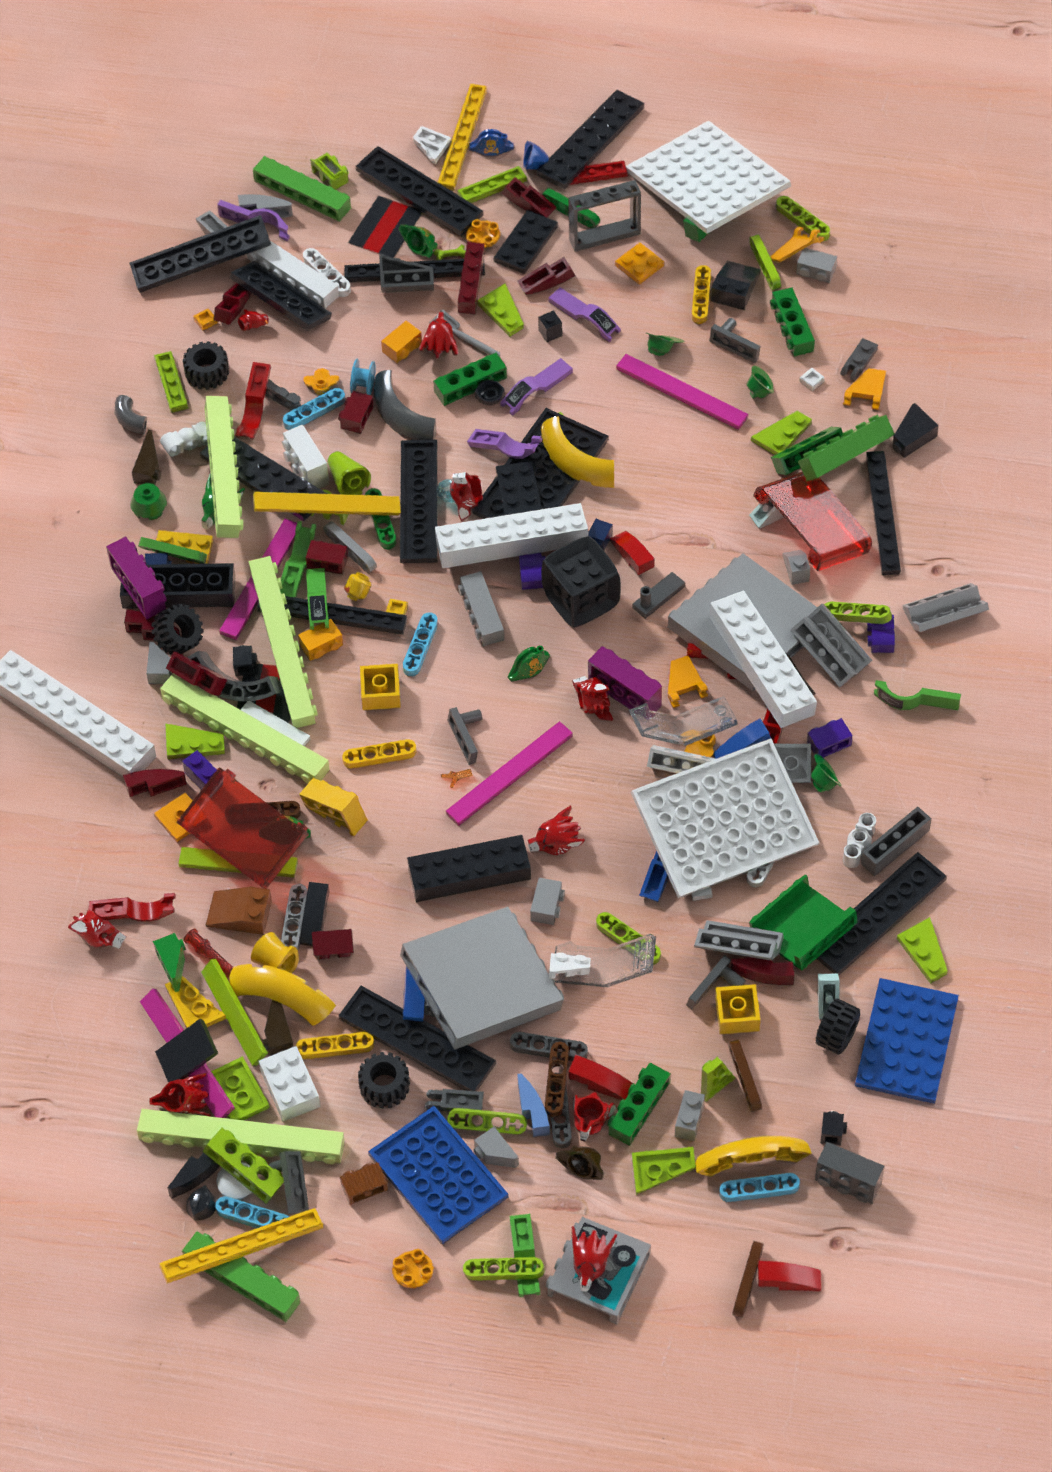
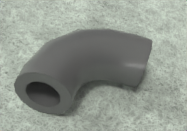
[114,395,147,434]

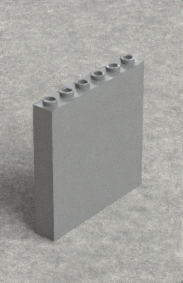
[667,553,817,691]
[400,907,564,1050]

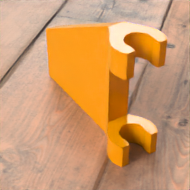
[770,227,824,263]
[843,368,886,410]
[668,655,708,708]

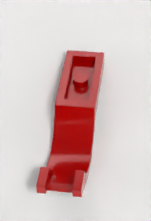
[235,362,272,440]
[88,893,176,922]

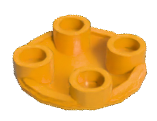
[466,219,500,248]
[392,1249,434,1288]

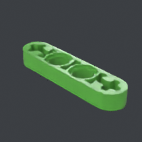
[138,537,208,564]

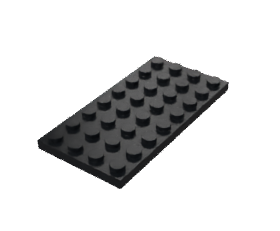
[472,408,609,519]

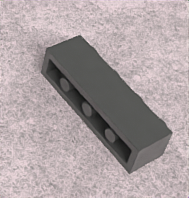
[861,806,932,876]

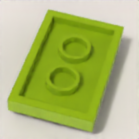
[211,1056,270,1121]

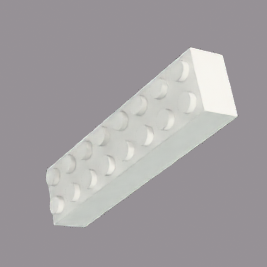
[435,503,588,569]
[709,590,817,728]

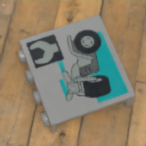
[546,1217,651,1324]

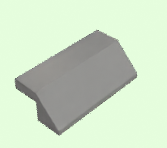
[902,583,989,632]
[790,604,873,687]
[694,920,784,961]

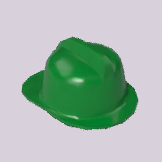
[646,332,684,356]
[746,366,774,399]
[811,754,842,793]

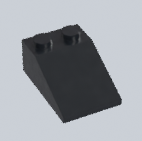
[711,261,761,310]

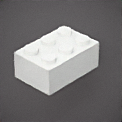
[282,424,329,489]
[259,1046,321,1122]

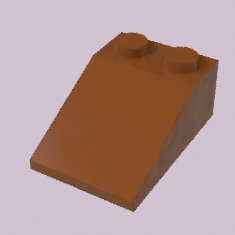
[206,887,272,935]

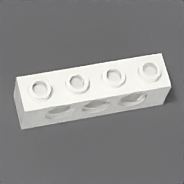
[647,745,715,773]

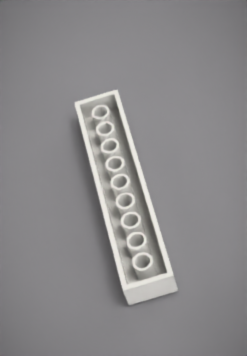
[0,650,157,777]

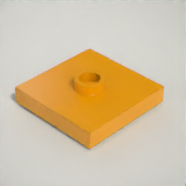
[154,792,209,842]

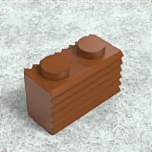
[340,1162,388,1205]

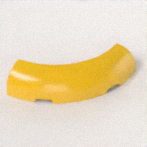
[541,417,614,488]
[229,964,336,1026]
[696,1136,812,1177]

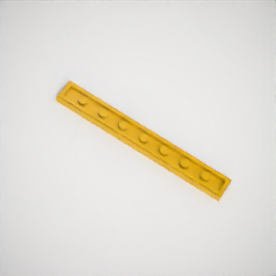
[438,83,487,191]
[253,492,401,516]
[159,1208,323,1284]

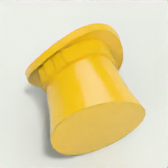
[251,932,299,973]

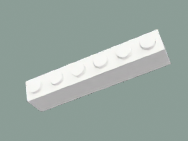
[247,241,339,309]

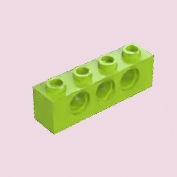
[203,1127,284,1204]

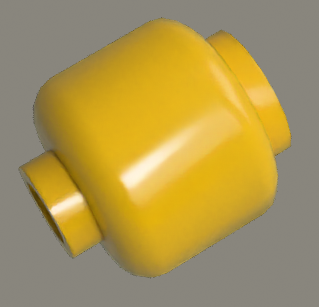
[344,572,371,601]

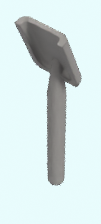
[429,309,500,357]

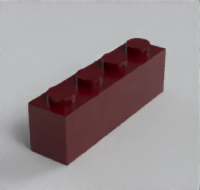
[457,242,485,315]

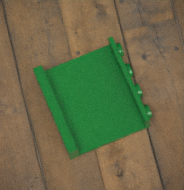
[749,874,858,971]

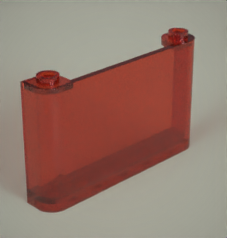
[753,472,872,571]
[176,767,309,889]

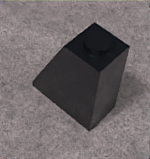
[892,403,939,458]

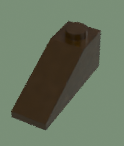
[132,430,162,485]
[262,1000,294,1056]

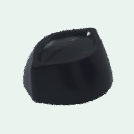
[475,380,505,405]
[186,1185,217,1221]

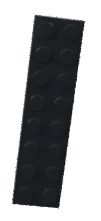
[537,90,645,189]
[355,146,483,236]
[129,215,271,293]
[200,437,327,521]
[400,440,437,563]
[816,852,947,976]
[339,985,496,1091]

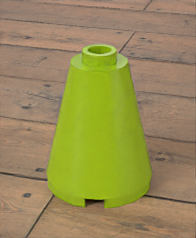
[327,451,371,495]

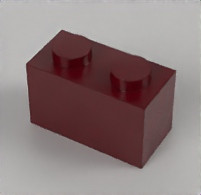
[338,390,374,434]
[306,540,348,575]
[312,929,354,960]

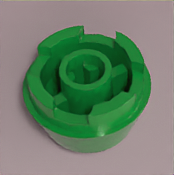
[130,483,167,520]

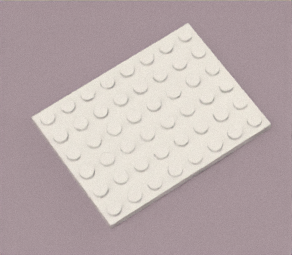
[626,121,791,234]
[631,739,819,899]

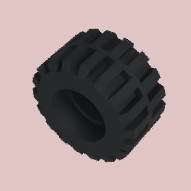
[183,341,229,390]
[151,604,204,655]
[816,998,860,1055]
[358,1052,410,1109]

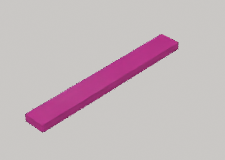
[616,354,748,430]
[219,519,297,640]
[446,721,573,826]
[140,988,235,1118]

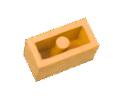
[381,321,422,363]
[298,619,343,661]

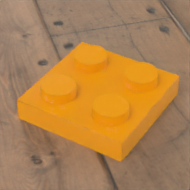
[615,242,664,285]

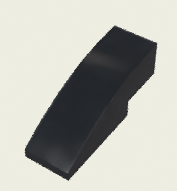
[300,882,330,946]
[167,1152,220,1198]

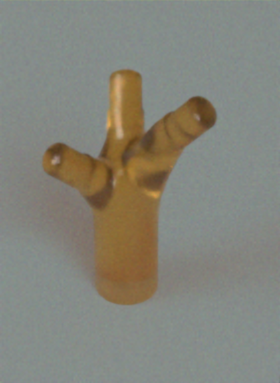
[441,769,472,788]

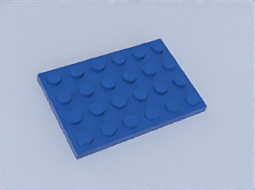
[855,978,959,1104]
[368,1106,509,1244]

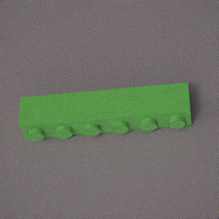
[253,156,351,222]
[798,414,895,481]
[182,1231,301,1322]

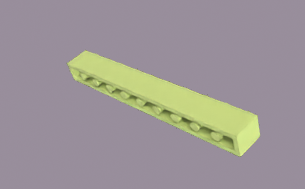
[204,396,243,538]
[249,556,318,728]
[160,673,330,784]
[137,1109,345,1164]

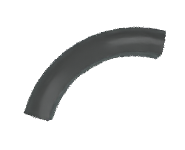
[374,370,436,440]
[187,651,281,701]

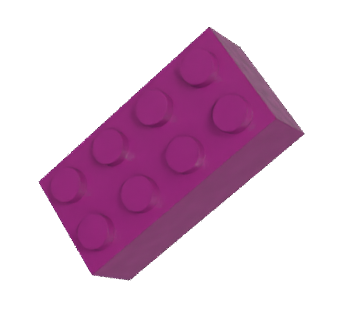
[106,536,167,620]
[588,646,662,721]

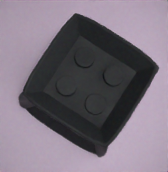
[541,536,621,627]

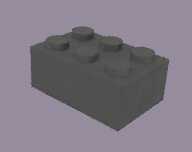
[815,1142,885,1204]

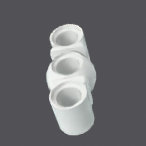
[160,421,208,457]
[843,812,876,868]

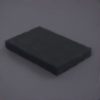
[155,1019,219,1083]

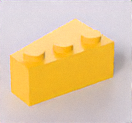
[299,778,368,836]

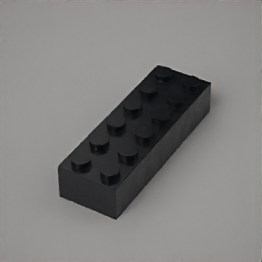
[120,563,236,608]
[407,835,531,902]

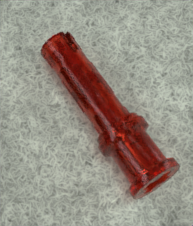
[183,928,234,977]

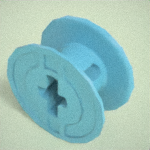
[350,359,376,395]

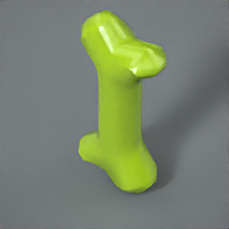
[433,244,465,260]

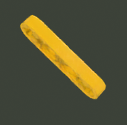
[692,265,711,324]
[342,739,417,769]
[296,1032,374,1059]

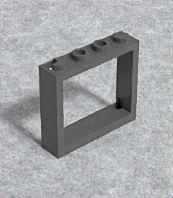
[568,180,641,252]

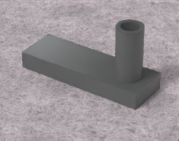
[709,318,761,363]
[632,572,685,619]
[447,707,482,765]
[686,955,746,1010]
[269,1151,309,1214]

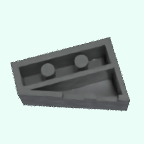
[379,253,434,293]

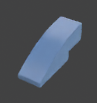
[517,1074,550,1137]

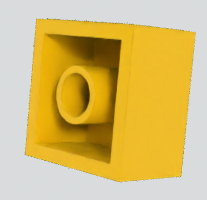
[360,664,401,710]
[715,984,760,1034]

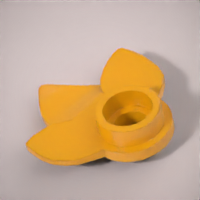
[303,368,339,395]
[680,730,716,757]

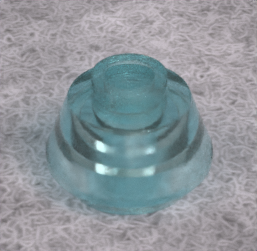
[436,479,454,503]

